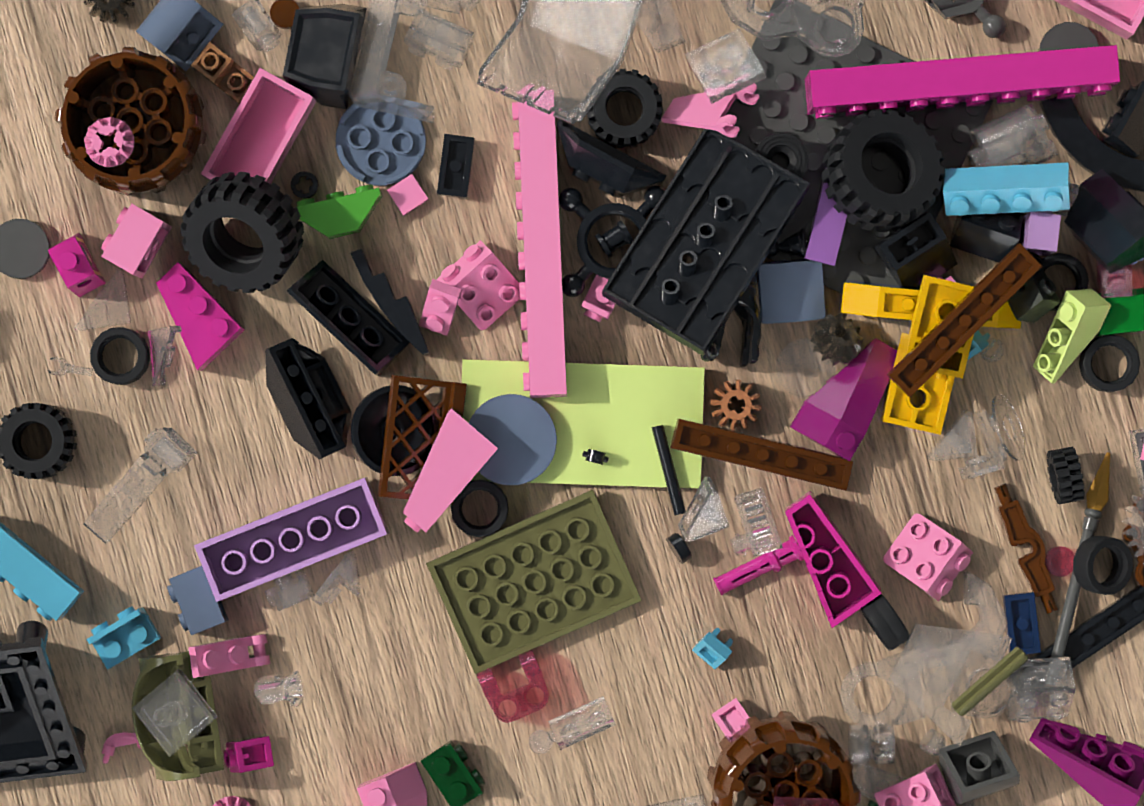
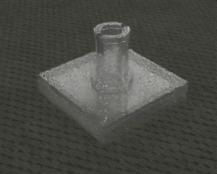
[132,669,218,757]

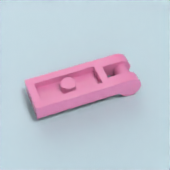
[188,634,270,678]

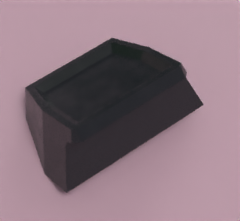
[283,4,367,109]
[1064,169,1144,274]

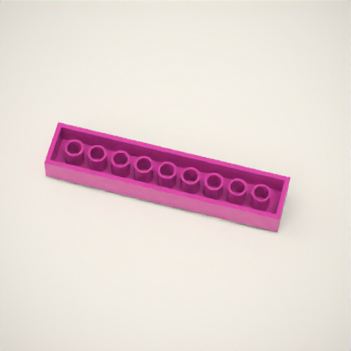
[805,45,1120,119]

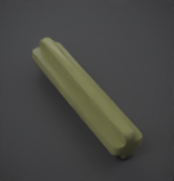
[952,647,1028,716]

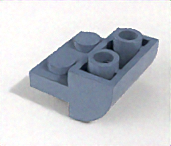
[136,0,224,71]

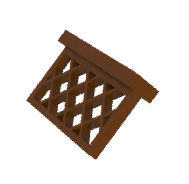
[378,375,467,505]

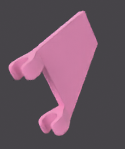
[661,82,760,138]

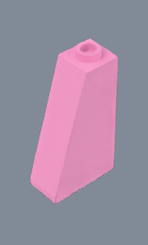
[403,408,498,533]

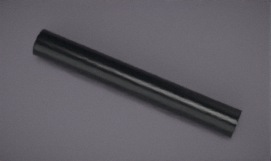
[651,425,686,516]

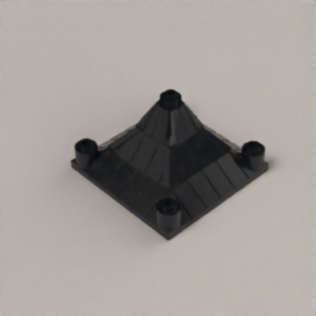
[0,621,87,783]

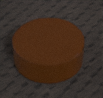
[270,0,300,29]

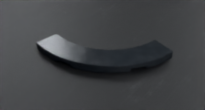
[1040,97,1144,192]

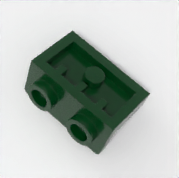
[421,740,486,806]

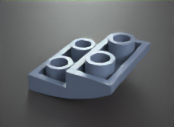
[757,259,826,324]

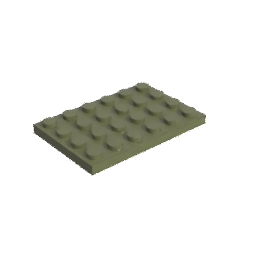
[426,489,642,674]

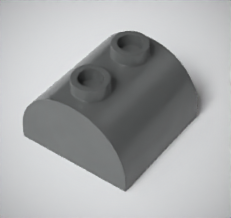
[938,731,1020,804]

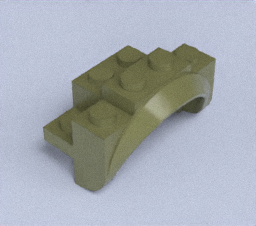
[132,651,224,781]

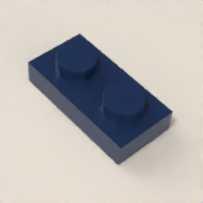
[1002,592,1041,654]

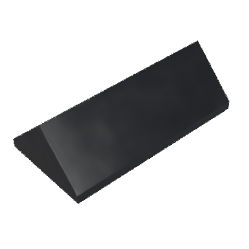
[287,260,410,376]

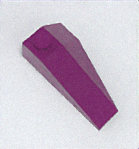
[790,338,897,461]
[1029,718,1144,806]

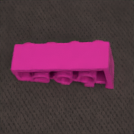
[785,491,882,628]

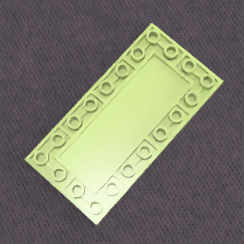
[462,359,705,489]

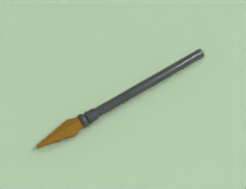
[1044,452,1111,687]

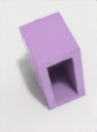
[1018,211,1061,256]

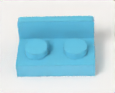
[86,606,161,670]

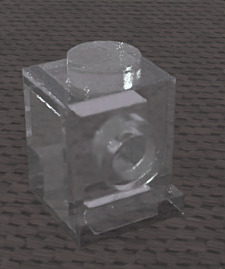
[265,568,315,611]

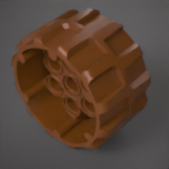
[55,47,207,196]
[707,711,861,806]

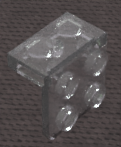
[1007,657,1076,723]

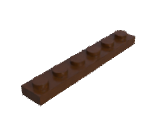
[887,244,1042,397]
[670,419,854,491]

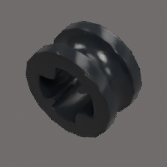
[291,171,319,199]

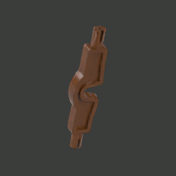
[994,483,1059,614]

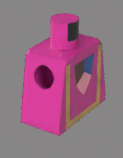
[48,233,106,297]

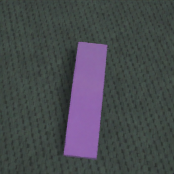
[804,182,847,266]

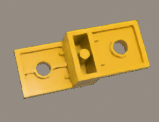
[881,275,974,435]

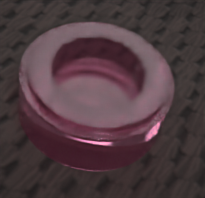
[1044,546,1074,577]

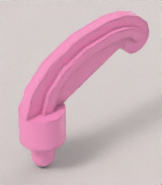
[101,732,141,764]

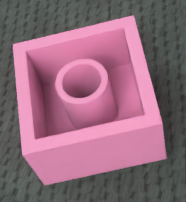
[101,203,172,279]

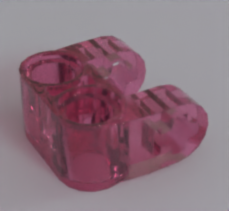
[476,650,549,723]

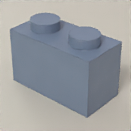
[167,566,229,635]

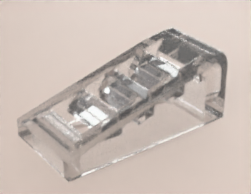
[734,488,783,557]

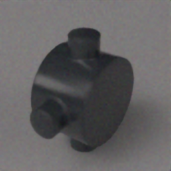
[582,449,609,465]

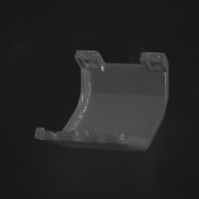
[477,0,644,124]

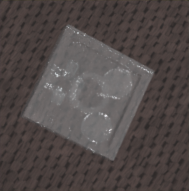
[685,28,766,104]

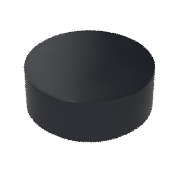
[666,533,692,564]

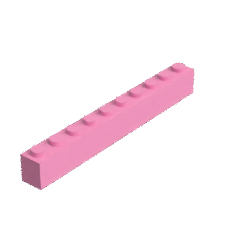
[512,92,567,398]

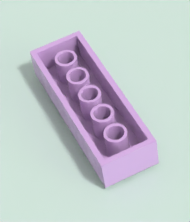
[194,477,389,602]

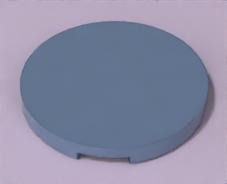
[335,95,426,186]
[469,394,557,485]

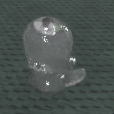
[254,671,304,708]

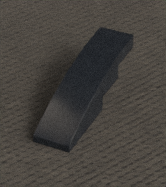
[350,249,430,356]

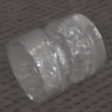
[848,724,895,764]

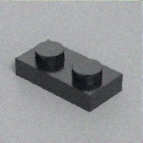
[437,134,475,198]

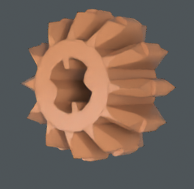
[710,379,762,431]

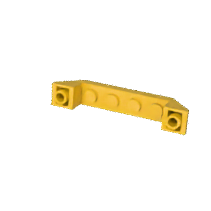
[841,282,1021,329]

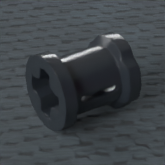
[595,220,634,258]

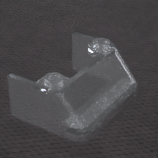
[348,0,461,123]

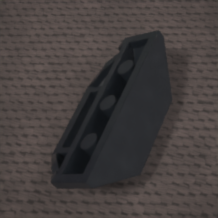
[557,118,667,197]
[265,338,352,460]

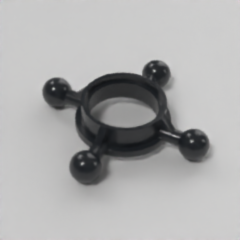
[559,186,665,297]

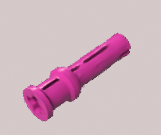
[713,535,804,596]

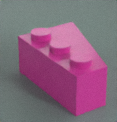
[156,262,245,371]

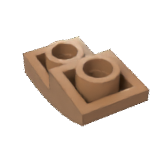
[191,42,254,104]

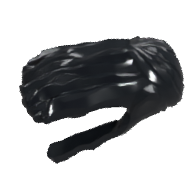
[700,275,762,367]

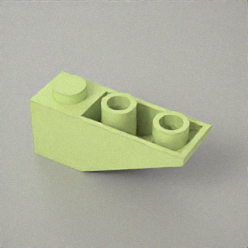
[1033,289,1111,383]

